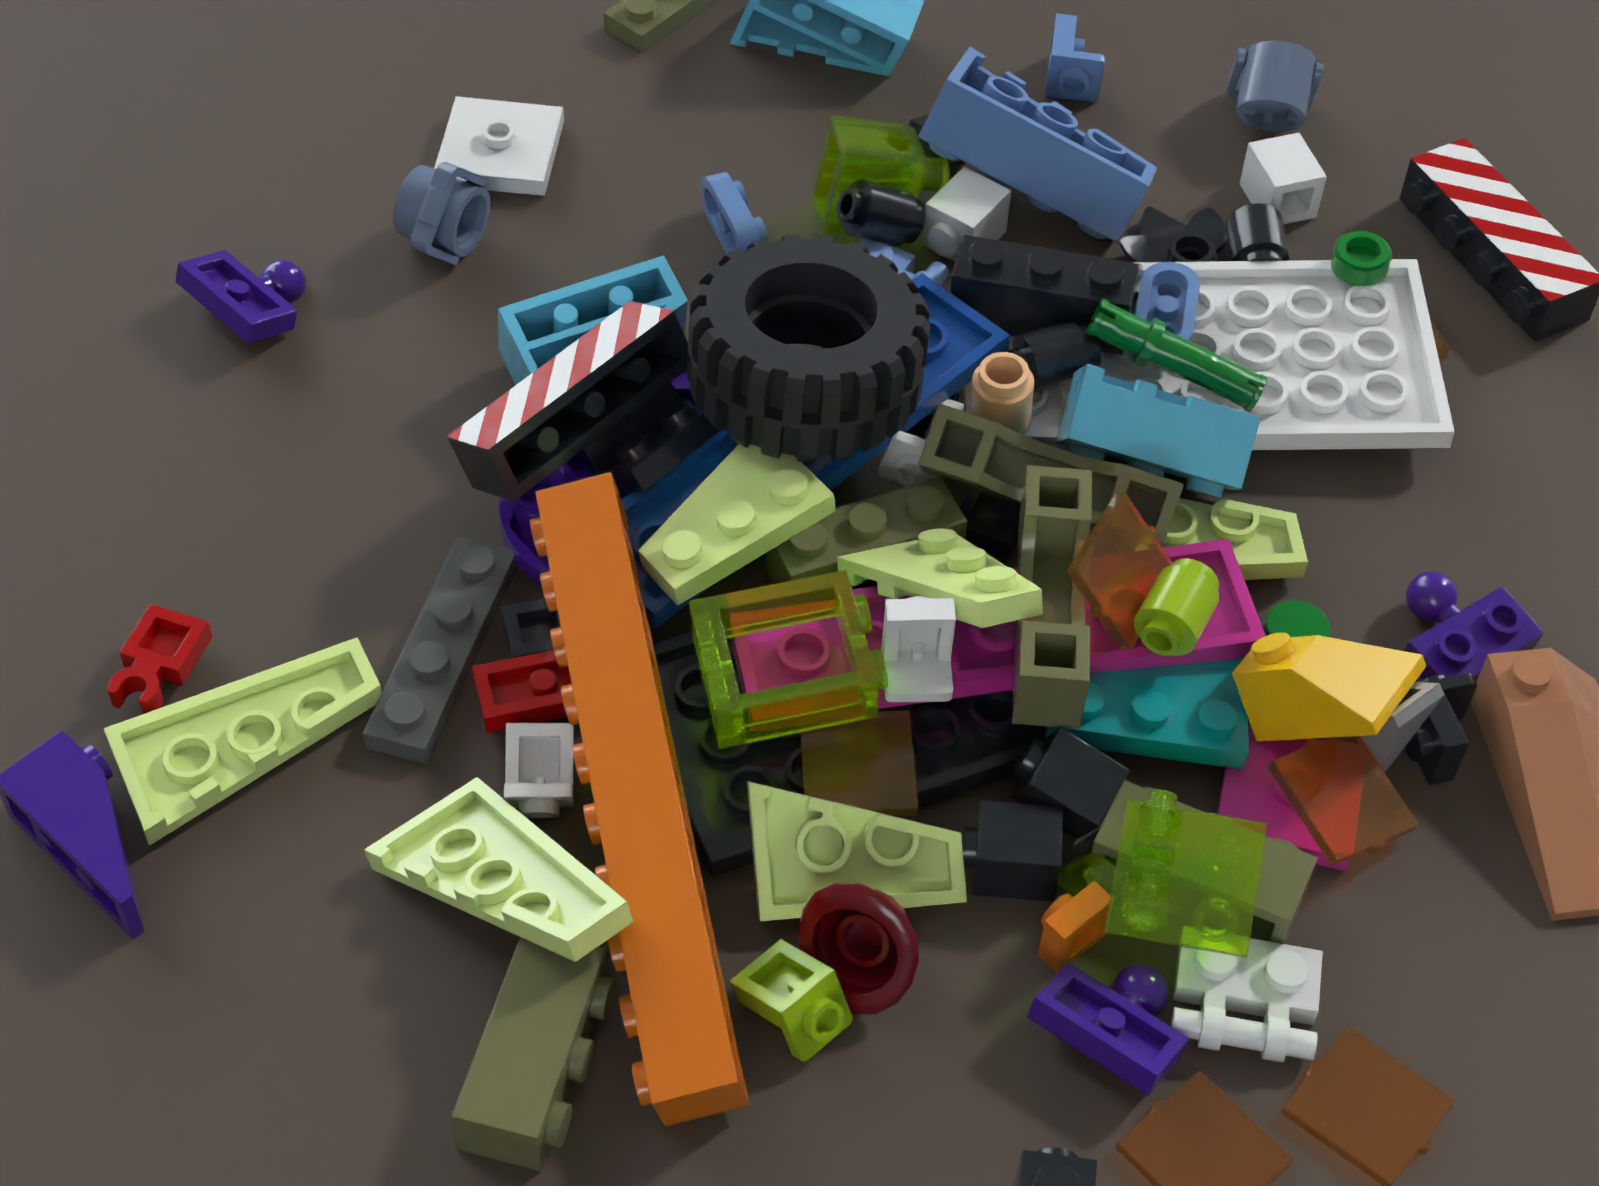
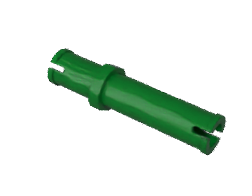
[1086,298,1267,412]

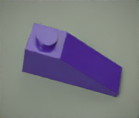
[0,730,144,940]

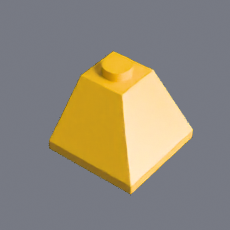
[1232,633,1426,742]

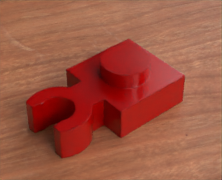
[108,604,213,714]

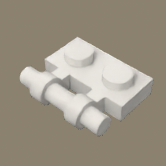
[1170,926,1323,1063]

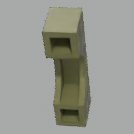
[918,403,1184,549]
[1012,465,1092,729]

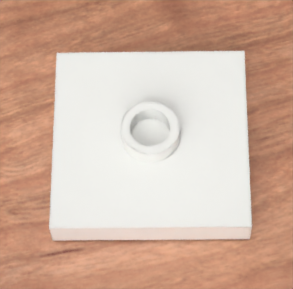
[434,96,564,196]

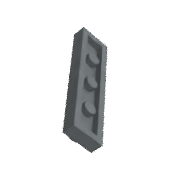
[362,536,518,764]

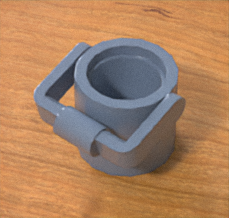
[1226,40,1324,132]
[393,162,491,266]

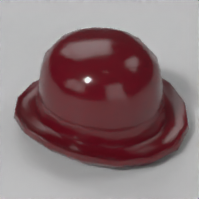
[798,883,919,1015]

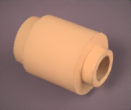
[970,352,1034,435]

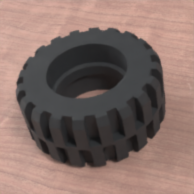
[687,234,931,462]

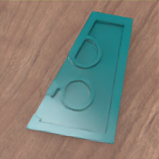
[1045,657,1249,769]

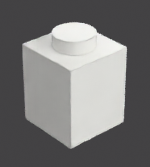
[1240,133,1327,224]
[922,166,1011,262]

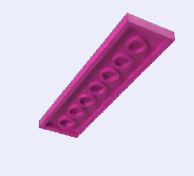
[727,539,1266,727]

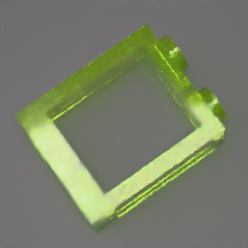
[689,570,888,749]

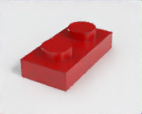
[472,650,572,734]

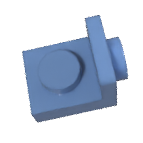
[1045,13,1105,102]

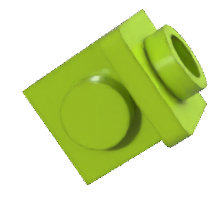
[729,939,853,1062]

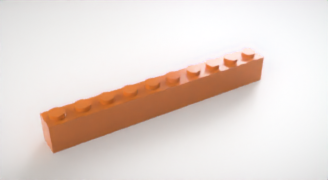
[530,472,750,1127]

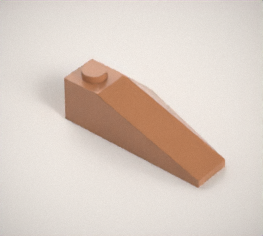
[1470,647,1599,921]

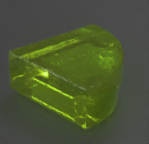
[1058,853,1126,918]

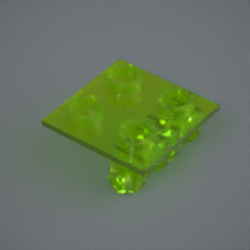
[1105,790,1267,958]

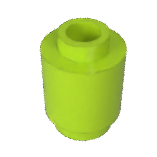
[1134,558,1219,656]

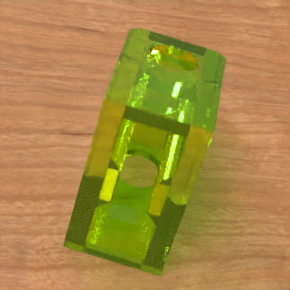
[810,115,950,235]

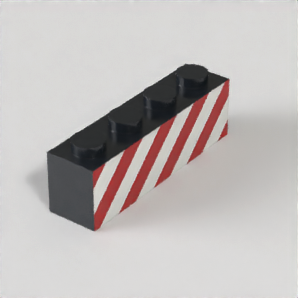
[1399,138,1599,342]
[446,301,688,502]

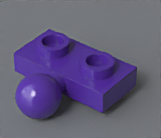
[175,250,306,343]
[1404,571,1545,682]
[1027,962,1189,1096]

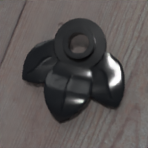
[1119,206,1228,263]

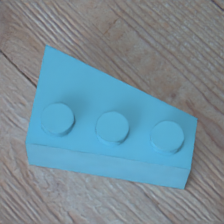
[729,0,924,77]
[498,255,688,385]
[1055,364,1261,499]

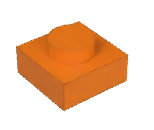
[1038,881,1114,974]

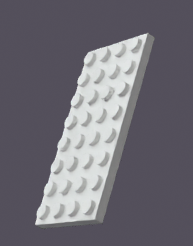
[963,259,1455,451]

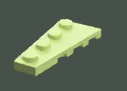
[104,637,382,846]
[364,777,634,962]

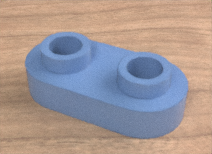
[700,172,769,254]
[1135,262,1200,342]

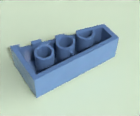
[918,47,1157,243]

